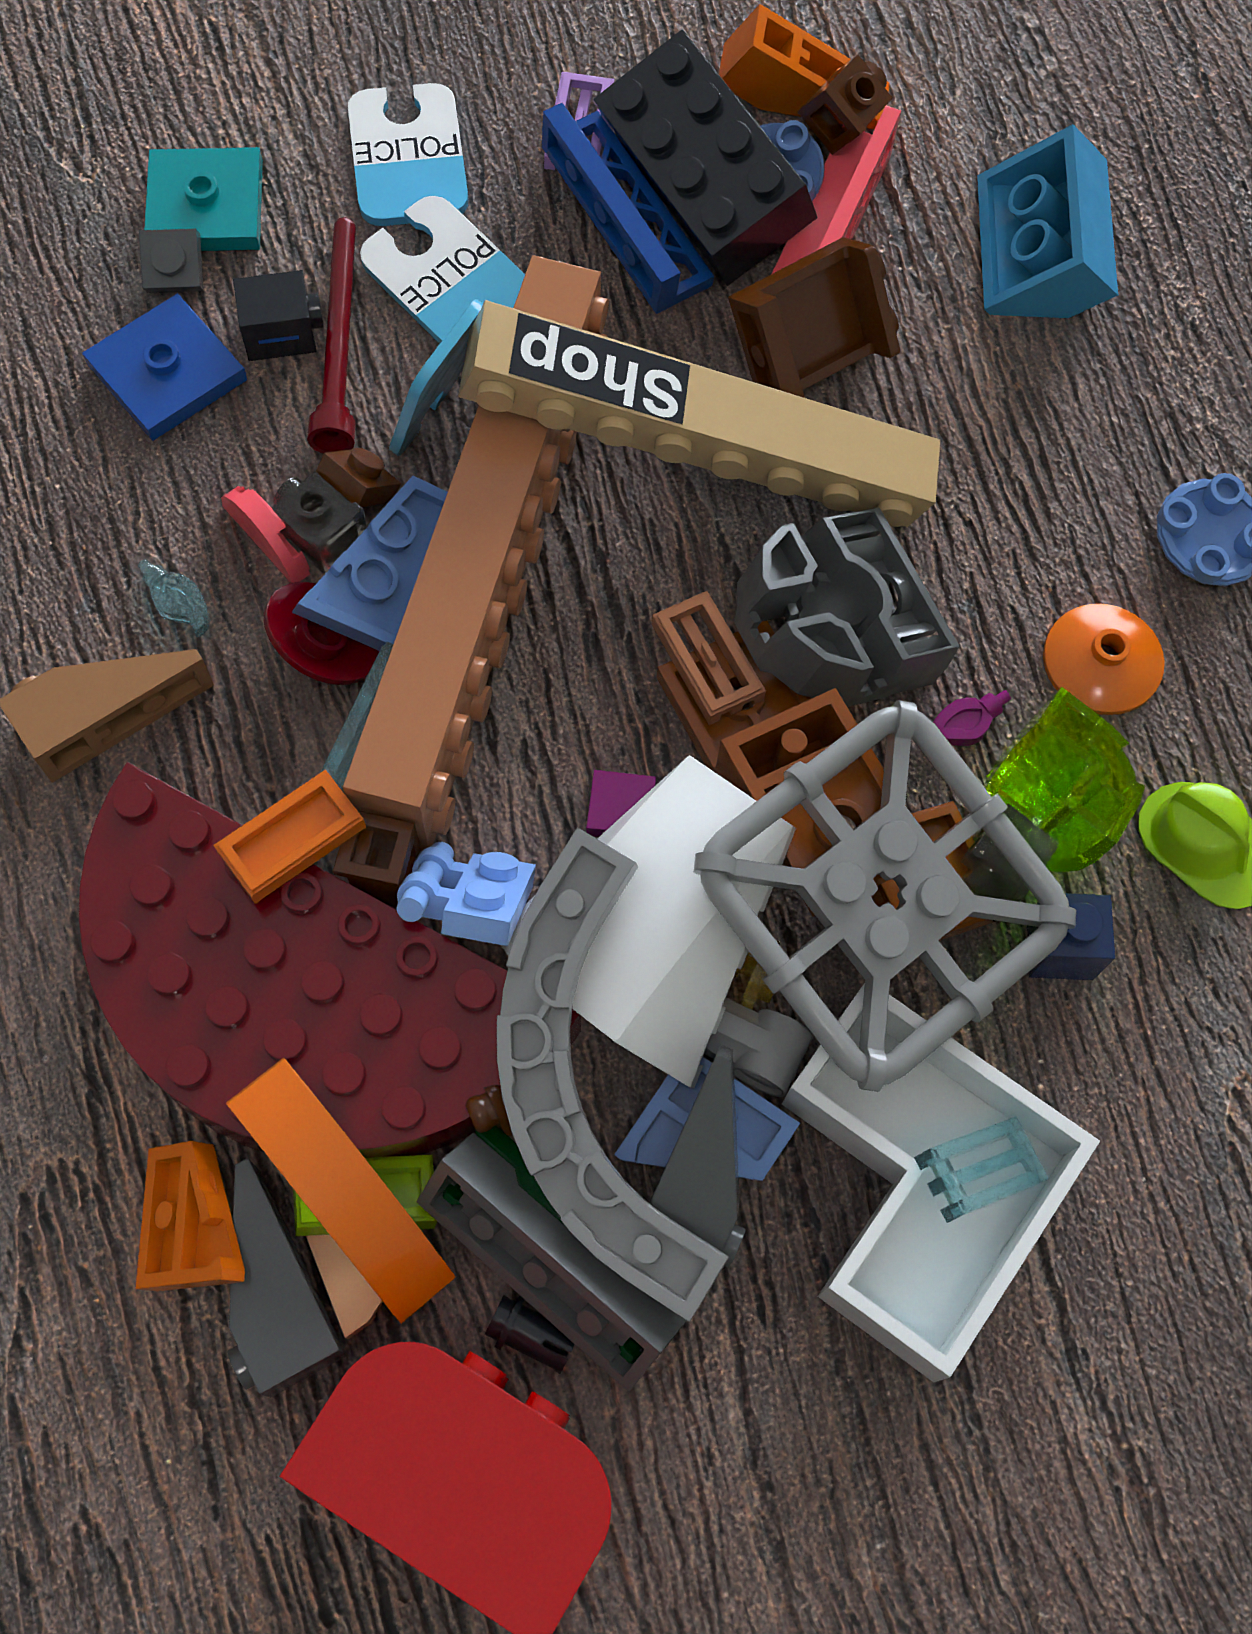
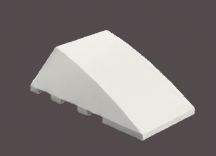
[501,755,796,1088]

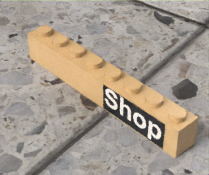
[458,300,940,527]

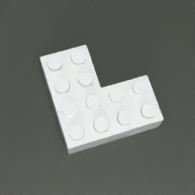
[782,983,1100,1382]

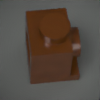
[797,54,893,155]
[333,811,421,907]

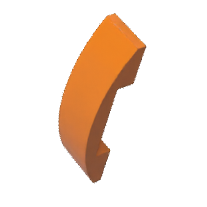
[226,1057,456,1324]

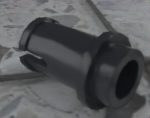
[484,1295,575,1374]

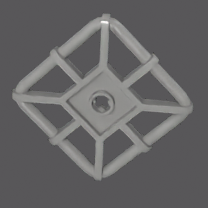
[693,700,1077,1092]

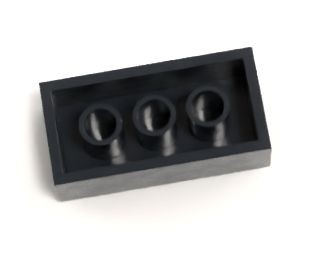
[593,29,818,286]

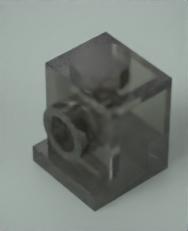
[271,471,367,575]
[960,803,1060,922]

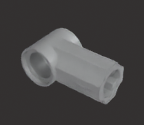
[704,998,813,1097]

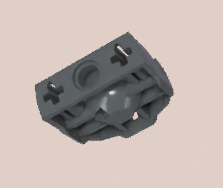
[734,507,960,707]

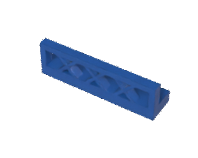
[542,102,714,314]

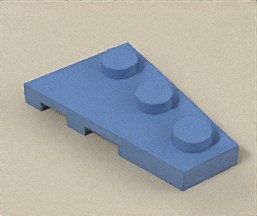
[292,476,448,655]

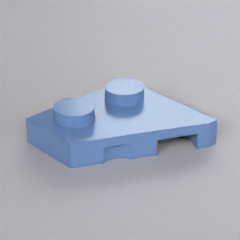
[614,1057,800,1181]

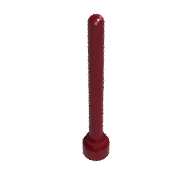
[307,217,356,454]

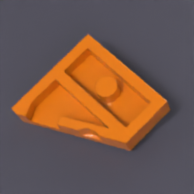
[135,1141,245,1291]

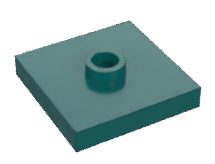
[144,147,263,251]

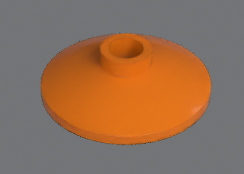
[1043,604,1165,715]

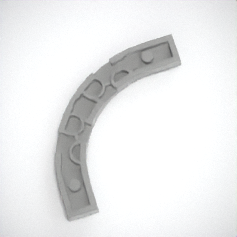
[497,827,729,1322]

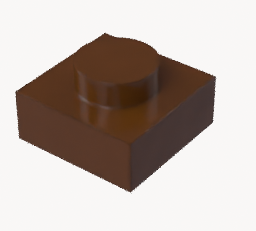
[315,448,402,508]

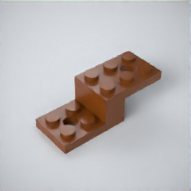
[656,621,906,917]

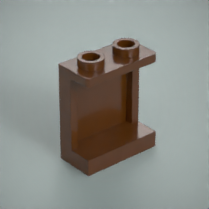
[728,237,900,398]

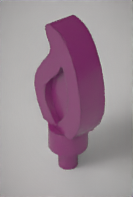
[933,690,1011,746]

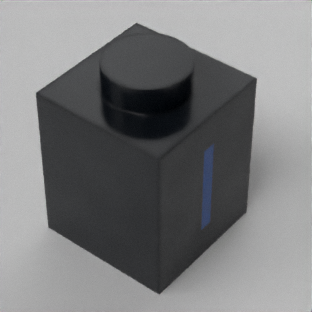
[233,270,324,361]

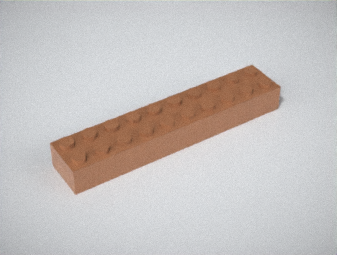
[343,255,609,851]

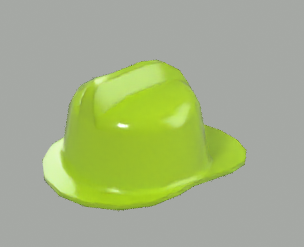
[1138,782,1252,910]

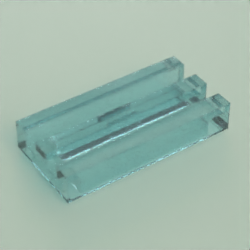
[914,1117,1048,1223]

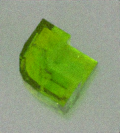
[983,687,1145,872]

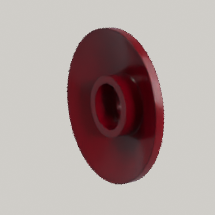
[264,582,381,685]

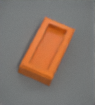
[213,769,366,904]

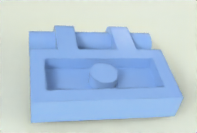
[397,842,536,946]

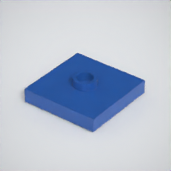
[82,293,248,441]

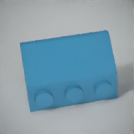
[977,124,1118,318]

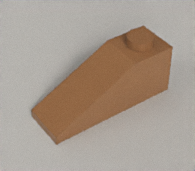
[0,649,214,783]

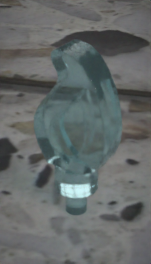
[138,559,210,637]

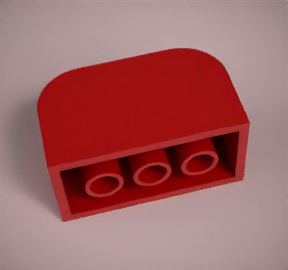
[279,1342,612,1634]

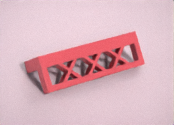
[772,105,901,274]

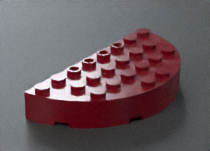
[79,762,581,1158]

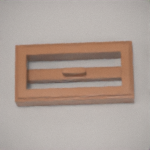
[651,591,766,725]

